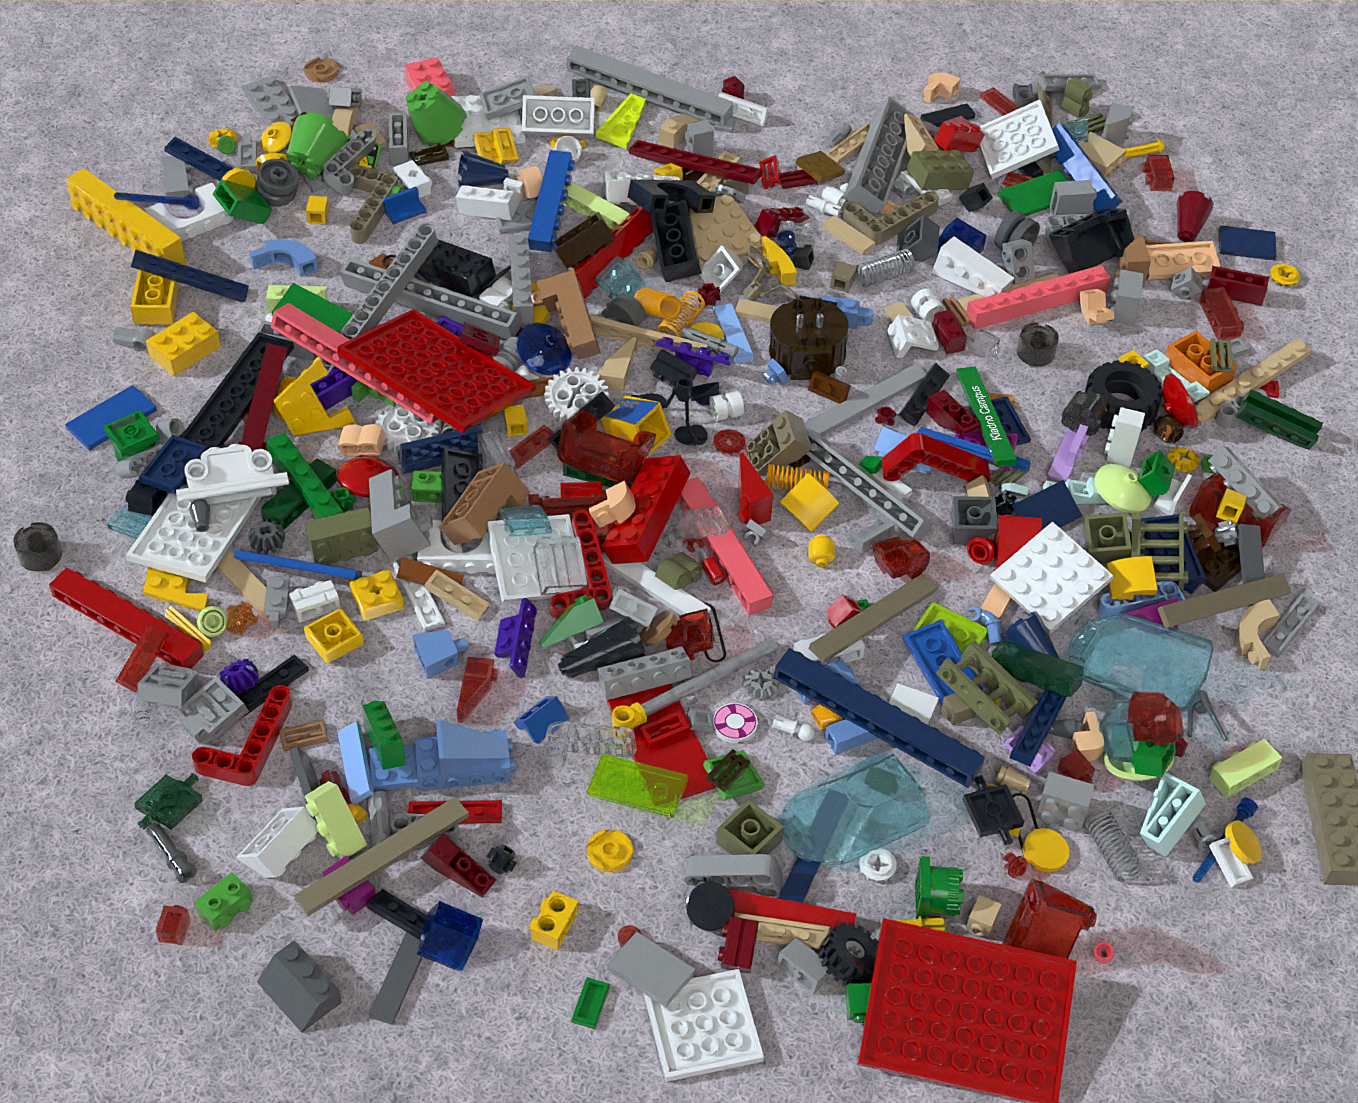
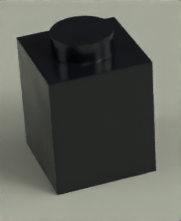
[959,183,993,212]

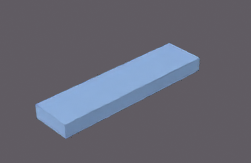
[713,303,754,363]
[338,722,374,805]

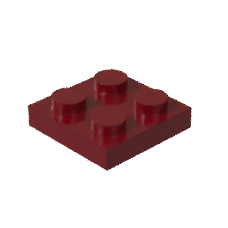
[459,322,500,355]

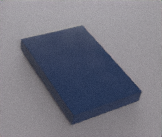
[1219,225,1277,261]
[970,396,1031,446]
[138,435,208,495]
[1011,480,1082,530]

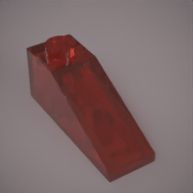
[457,657,498,723]

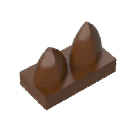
[808,371,851,404]
[1188,513,1222,552]

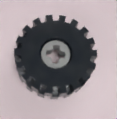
[818,922,878,986]

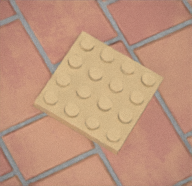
[689,194,762,267]

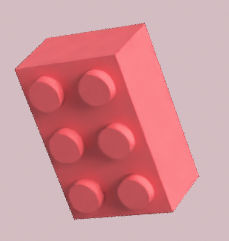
[404,57,455,97]

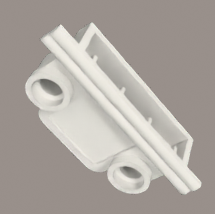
[176,444,289,505]

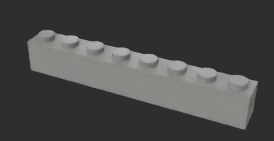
[806,428,934,540]

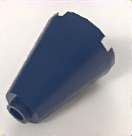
[458,150,508,187]
[1002,611,1060,673]

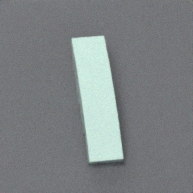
[1043,477,1107,504]

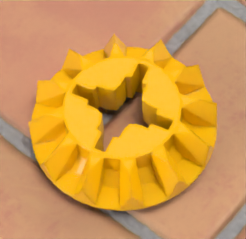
[208,127,237,149]
[1270,264,1300,287]
[1167,445,1200,472]

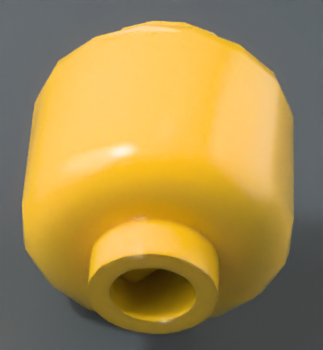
[808,535,836,567]

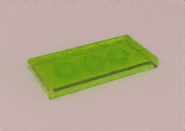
[586,754,689,818]

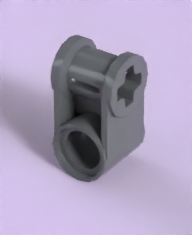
[1013,83,1033,109]

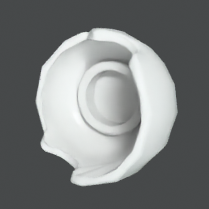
[554,136,582,163]

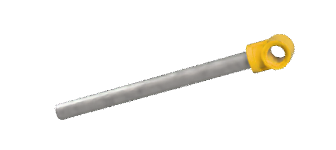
[612,638,778,737]

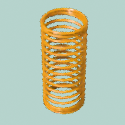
[634,288,681,320]
[657,291,705,338]
[766,464,830,492]

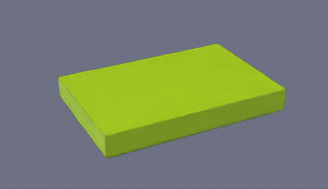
[913,602,988,654]

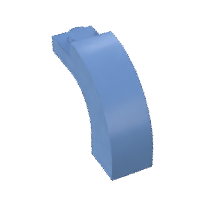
[249,239,318,277]

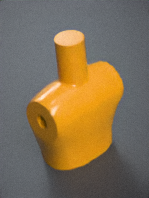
[811,704,845,730]

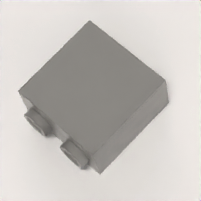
[1049,180,1097,216]

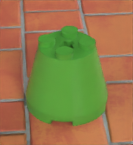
[405,81,467,146]
[287,112,347,179]

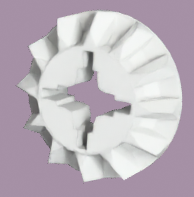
[859,848,897,883]

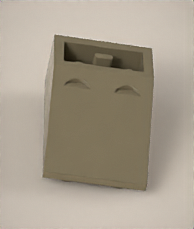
[745,410,812,475]

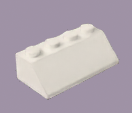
[522,95,595,138]

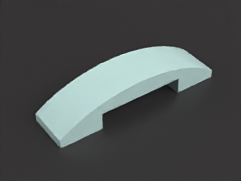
[1142,349,1210,402]

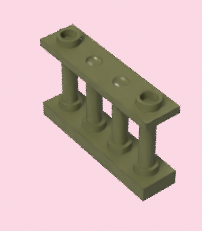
[1131,513,1188,592]
[936,641,1038,736]

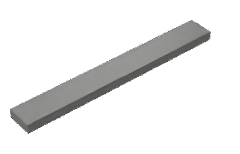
[804,364,926,436]

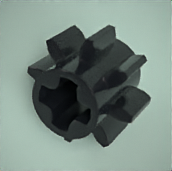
[993,489,1017,516]
[487,844,517,874]

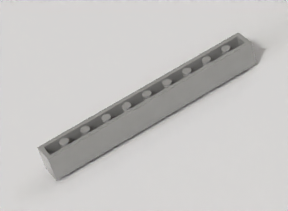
[567,45,733,127]
[340,258,521,339]

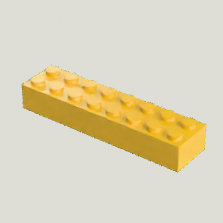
[66,168,186,265]

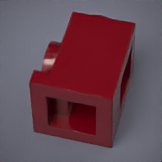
[722,76,745,100]

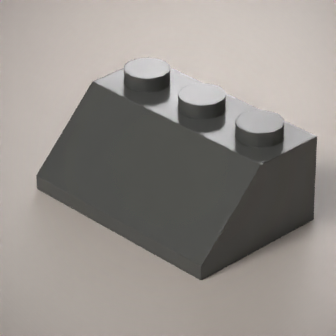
[257,940,342,1033]

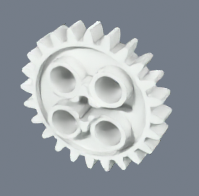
[544,367,609,422]
[376,403,442,453]

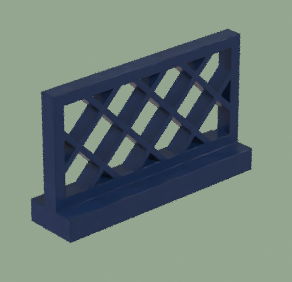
[398,425,483,475]

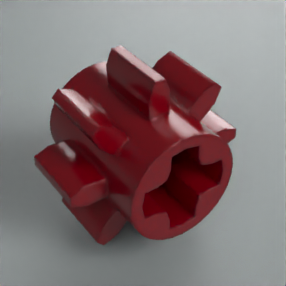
[697,283,721,307]

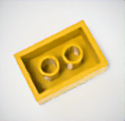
[130,270,181,325]
[146,312,221,376]

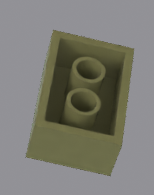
[906,150,975,191]
[305,507,377,565]

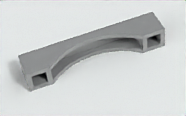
[509,235,534,325]

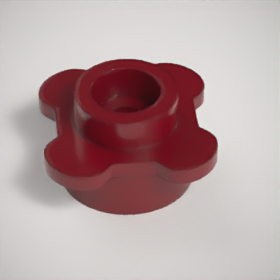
[875,406,896,426]

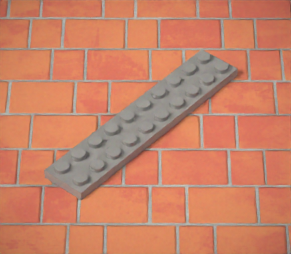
[241,76,333,193]

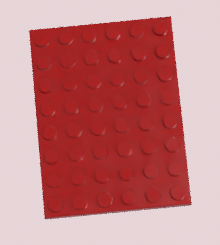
[337,309,536,433]
[857,918,1077,1103]

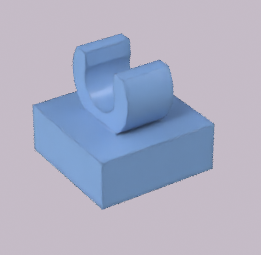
[763,358,788,384]

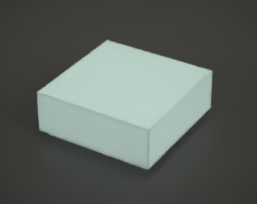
[1000,483,1029,496]

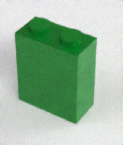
[212,179,273,224]

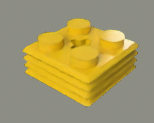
[349,569,404,621]
[304,608,364,664]

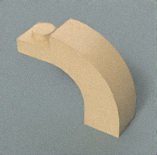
[332,106,359,137]
[1235,599,1280,670]

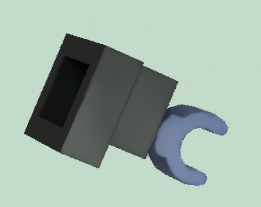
[789,245,815,270]

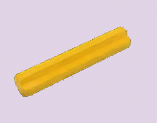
[165,606,212,651]

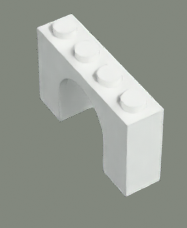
[144,183,234,241]
[417,520,496,574]

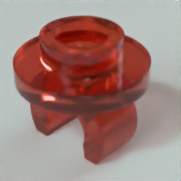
[682,531,705,553]
[1003,852,1027,878]

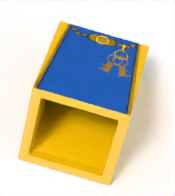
[600,396,672,458]

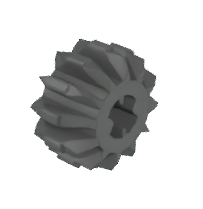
[248,519,285,554]

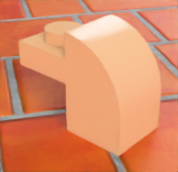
[923,72,961,103]
[515,165,543,198]
[1080,289,1114,325]
[589,481,636,528]
[1071,711,1110,762]

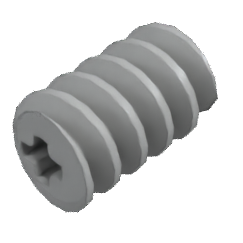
[493,337,529,371]

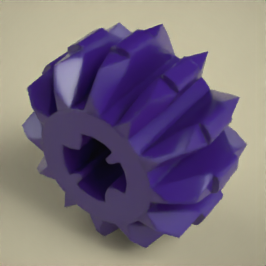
[220,659,259,694]

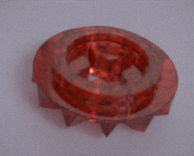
[713,429,746,456]

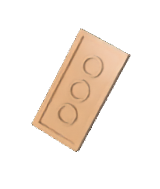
[1146,241,1221,280]

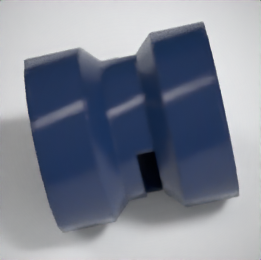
[776,230,797,256]

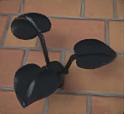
[631,378,720,446]

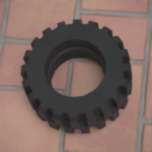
[1083,360,1163,432]

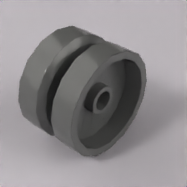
[256,159,299,207]
[994,210,1040,255]

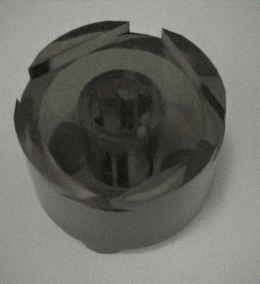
[1016,323,1059,368]
[1061,390,1109,436]
[13,522,62,572]

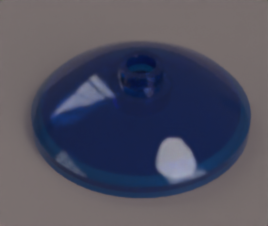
[517,323,572,375]

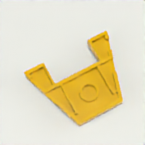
[274,357,357,436]
[143,567,209,613]

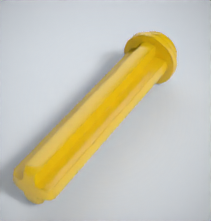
[1124,139,1165,159]

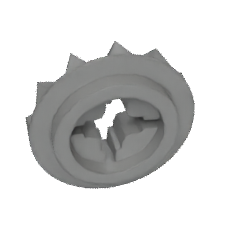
[743,668,779,699]

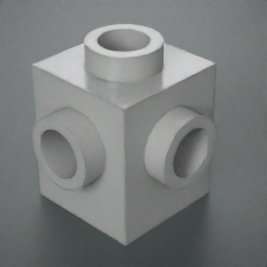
[1171,267,1202,300]

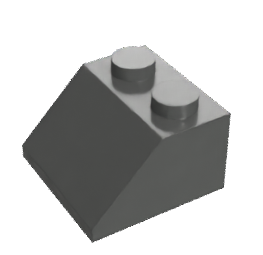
[896,215,940,261]
[951,496,998,544]

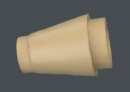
[590,85,607,111]
[636,246,658,269]
[995,765,1031,792]

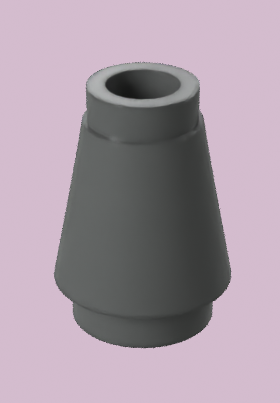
[189,499,210,532]
[1049,718,1082,740]

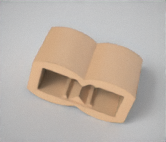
[338,424,386,457]

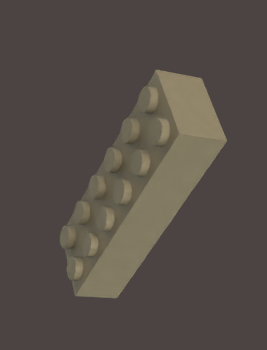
[1300,753,1358,885]

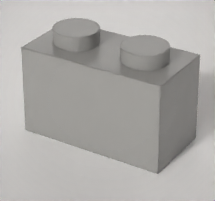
[684,120,714,157]

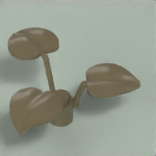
[742,245,799,301]

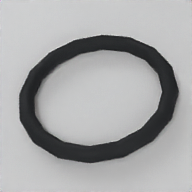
[480,265,511,292]

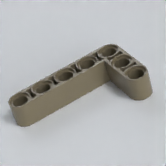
[347,165,398,244]
[842,192,939,245]

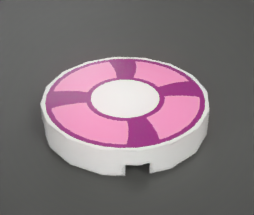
[713,703,758,744]

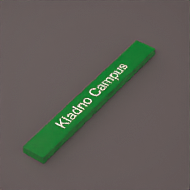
[956,366,1017,467]

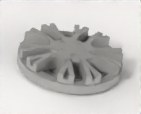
[712,184,746,202]

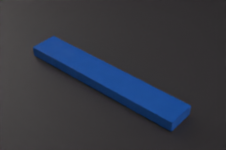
[234,550,363,579]

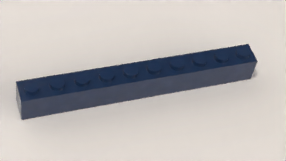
[774,648,985,789]

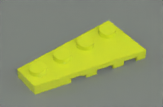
[596,93,646,149]

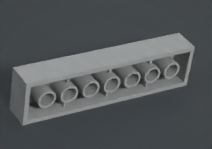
[844,96,915,216]

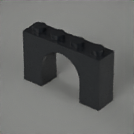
[627,179,716,213]

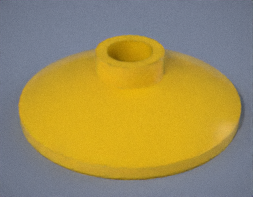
[260,122,292,153]

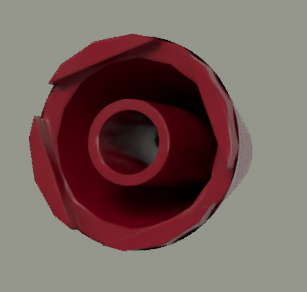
[1176,191,1214,243]

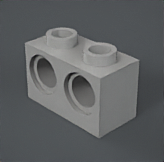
[1002,239,1035,284]

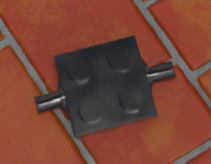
[962,775,1024,846]

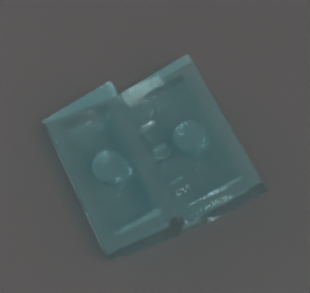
[1062,118,1089,143]
[594,255,645,300]
[107,504,156,539]
[499,505,552,537]

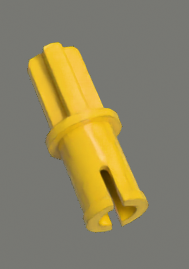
[897,916,945,931]

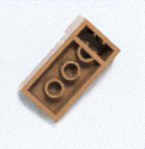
[530,270,601,359]
[439,462,531,545]

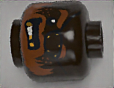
[1154,414,1184,443]

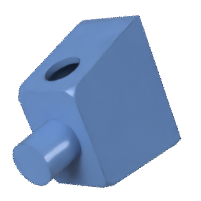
[413,630,468,679]

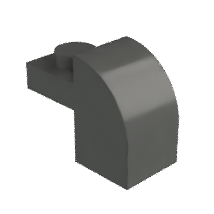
[601,293,648,326]

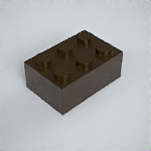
[552,211,615,269]

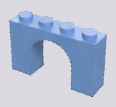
[796,659,879,755]

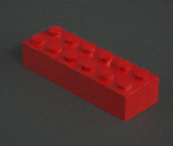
[601,455,691,564]

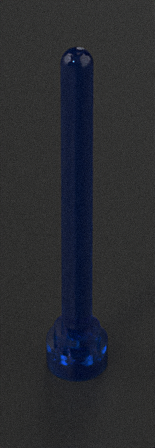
[114,192,199,210]
[1193,798,1258,883]

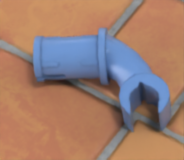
[967,606,1003,644]

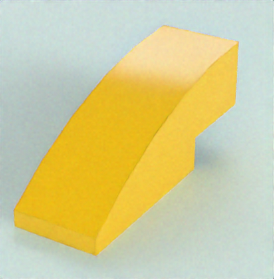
[761,236,797,286]

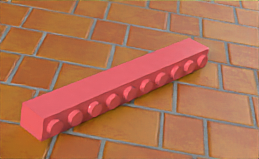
[271,303,439,424]

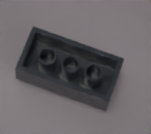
[650,199,702,282]
[415,239,496,298]

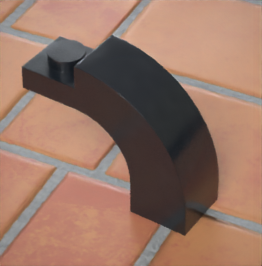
[548,391,615,454]

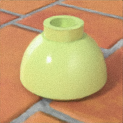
[197,606,228,637]

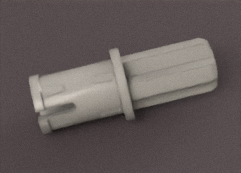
[826,122,852,147]

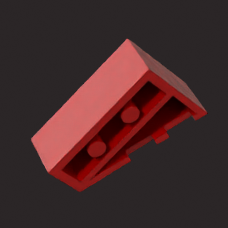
[934,116,985,152]

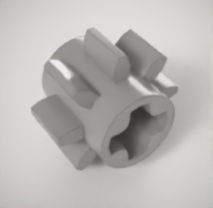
[1215,520,1239,546]

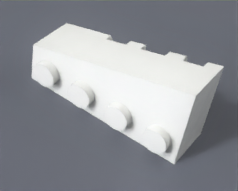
[603,171,680,205]
[931,237,1014,297]

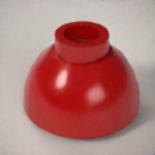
[967,537,995,565]

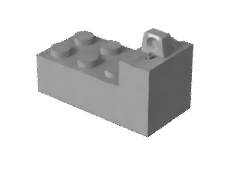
[369,469,433,562]

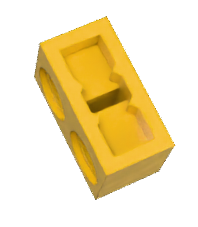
[529,890,579,951]

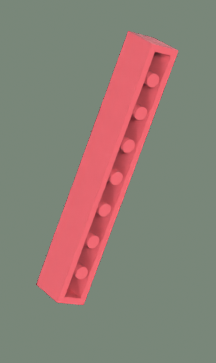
[966,265,1111,330]
[678,477,774,615]

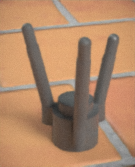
[1187,690,1227,741]

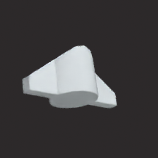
[516,365,539,380]

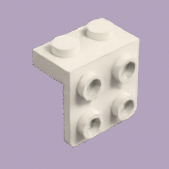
[887,314,939,358]

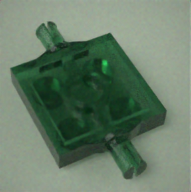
[135,773,203,830]

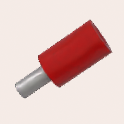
[698,549,726,586]

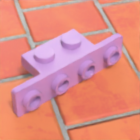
[1047,421,1090,482]

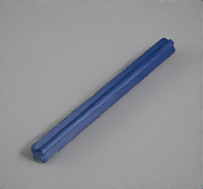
[917,427,1031,472]

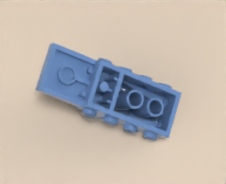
[369,720,515,791]

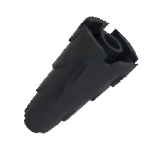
[558,616,646,678]

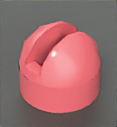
[1094,942,1114,964]

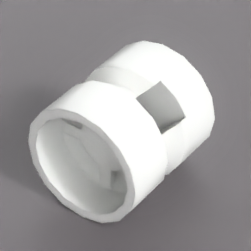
[911,288,946,323]
[709,391,744,422]

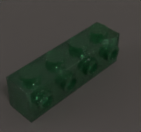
[991,640,1084,697]

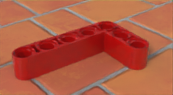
[881,433,991,483]
[550,509,612,619]
[192,685,292,786]

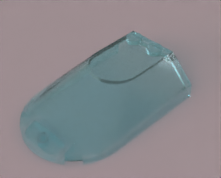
[1068,614,1214,714]
[780,753,931,866]

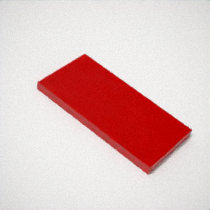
[606,683,716,808]

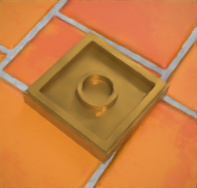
[795,151,845,183]

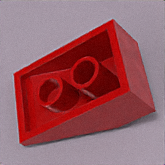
[738,453,773,525]

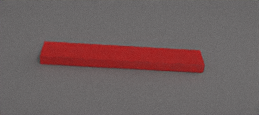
[727,889,857,932]

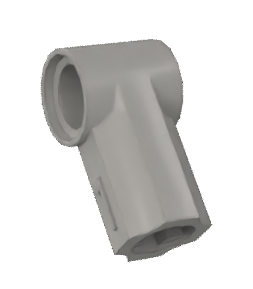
[113,327,156,353]

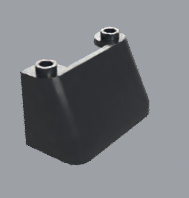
[1049,208,1135,274]

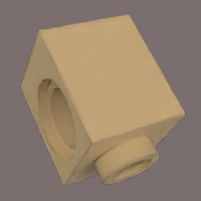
[966,895,1001,938]

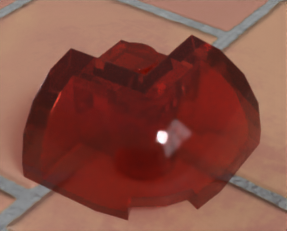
[873,536,930,579]
[666,608,715,660]
[1128,692,1184,745]

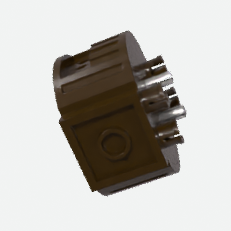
[769,296,849,380]

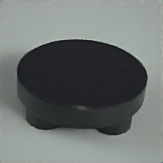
[686,882,735,931]

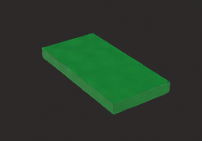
[998,170,1067,216]
[272,283,353,333]

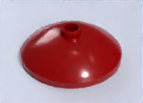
[1162,373,1198,429]
[337,456,399,498]

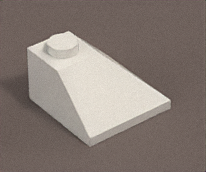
[699,245,744,293]

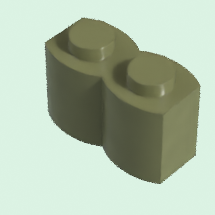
[1061,77,1093,118]
[655,552,703,590]

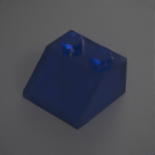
[937,218,987,254]
[417,901,483,971]

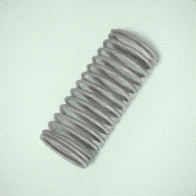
[856,249,915,287]
[1084,808,1144,882]

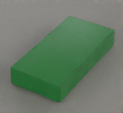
[571,977,610,1029]

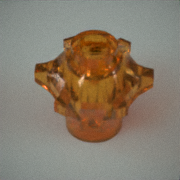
[226,601,258,635]

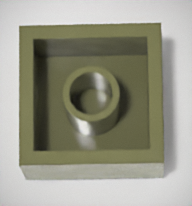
[1083,512,1132,564]
[716,799,784,855]

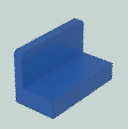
[383,187,426,224]
[514,696,569,744]

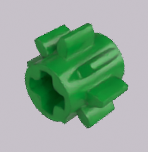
[331,488,355,513]

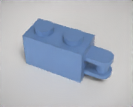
[821,295,874,329]

